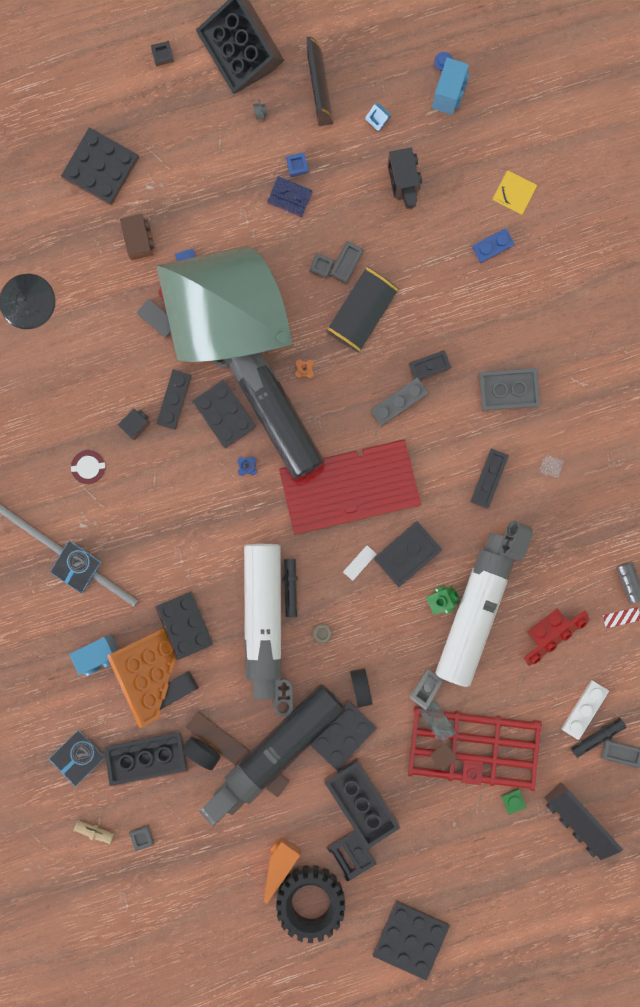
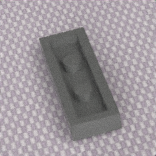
[370,377,429,426]

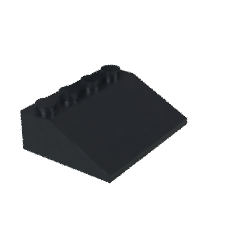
[196,0,285,94]

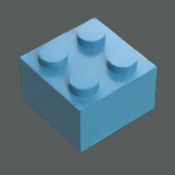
[432,57,470,115]
[69,634,119,676]

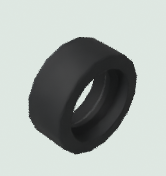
[350,668,373,708]
[182,737,221,770]

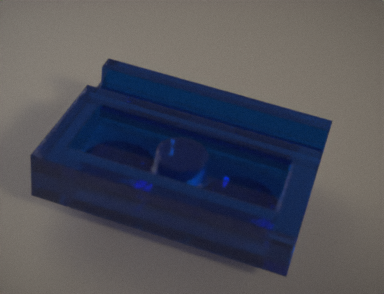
[267,176,313,217]

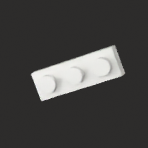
[561,680,609,740]

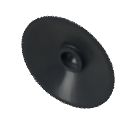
[0,274,55,329]

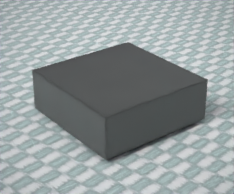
[309,253,334,279]
[129,825,155,851]

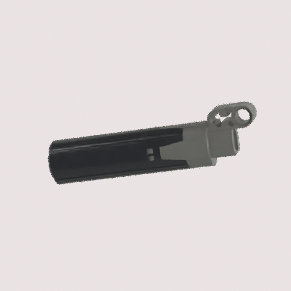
[213,352,325,480]

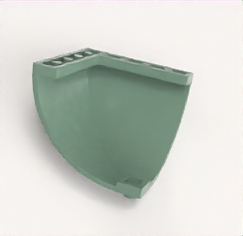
[156,246,292,362]

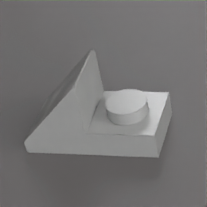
[410,669,443,710]

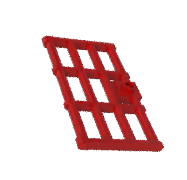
[408,706,542,791]

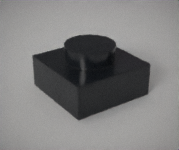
[151,41,174,66]

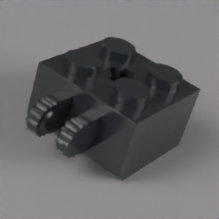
[387,147,422,210]

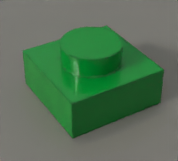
[501,788,527,815]

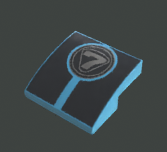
[50,541,102,594]
[49,730,105,787]

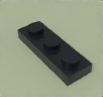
[156,369,192,430]
[470,448,509,509]

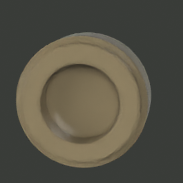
[313,624,332,643]

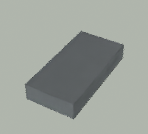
[330,241,364,284]
[137,299,171,338]
[600,740,640,768]

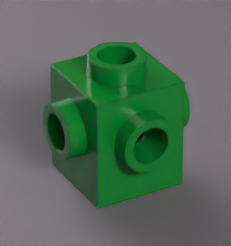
[426,585,460,615]

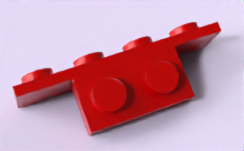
[524,608,589,666]

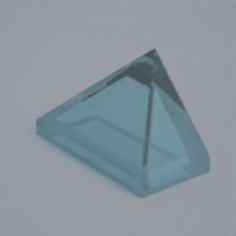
[419,700,456,743]

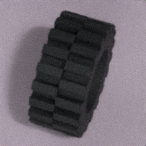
[276,865,345,943]

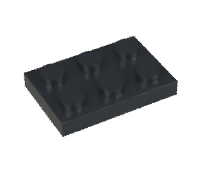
[192,380,256,448]
[373,521,442,587]
[155,592,213,660]
[311,701,377,770]

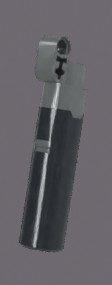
[199,684,345,827]

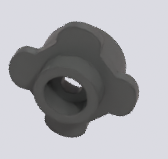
[253,99,267,122]

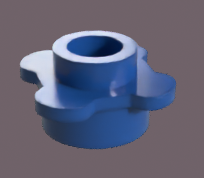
[237,456,257,476]

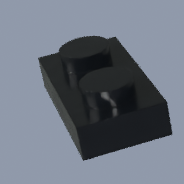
[409,350,451,380]

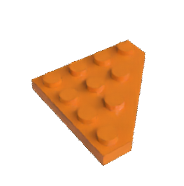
[107,628,176,728]

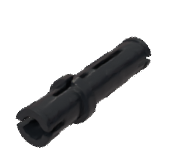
[283,559,298,617]
[570,717,627,758]

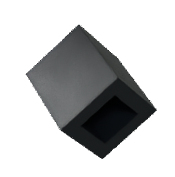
[118,408,150,440]

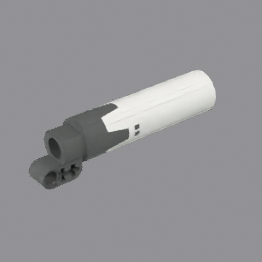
[244,544,293,717]

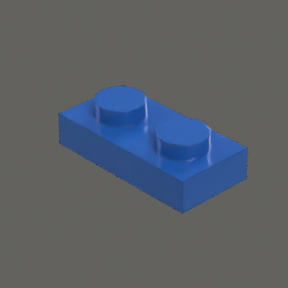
[472,228,515,264]

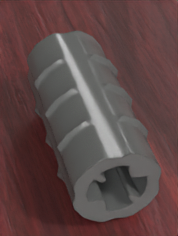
[616,562,640,604]

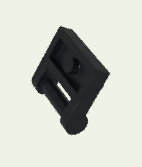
[326,830,376,881]

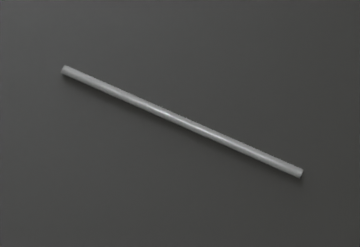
[0,504,138,607]

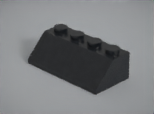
[544,782,623,860]

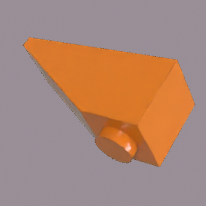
[264,837,301,904]

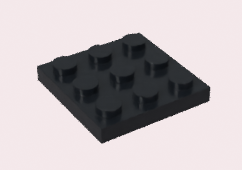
[61,127,139,205]
[373,900,450,981]

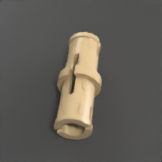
[73,819,114,845]

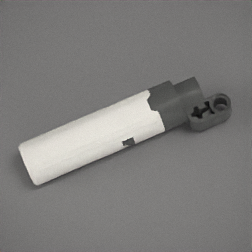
[435,520,533,687]

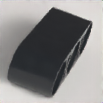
[160,671,199,710]

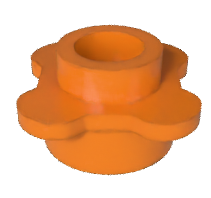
[295,359,314,379]

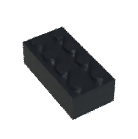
[324,757,400,850]

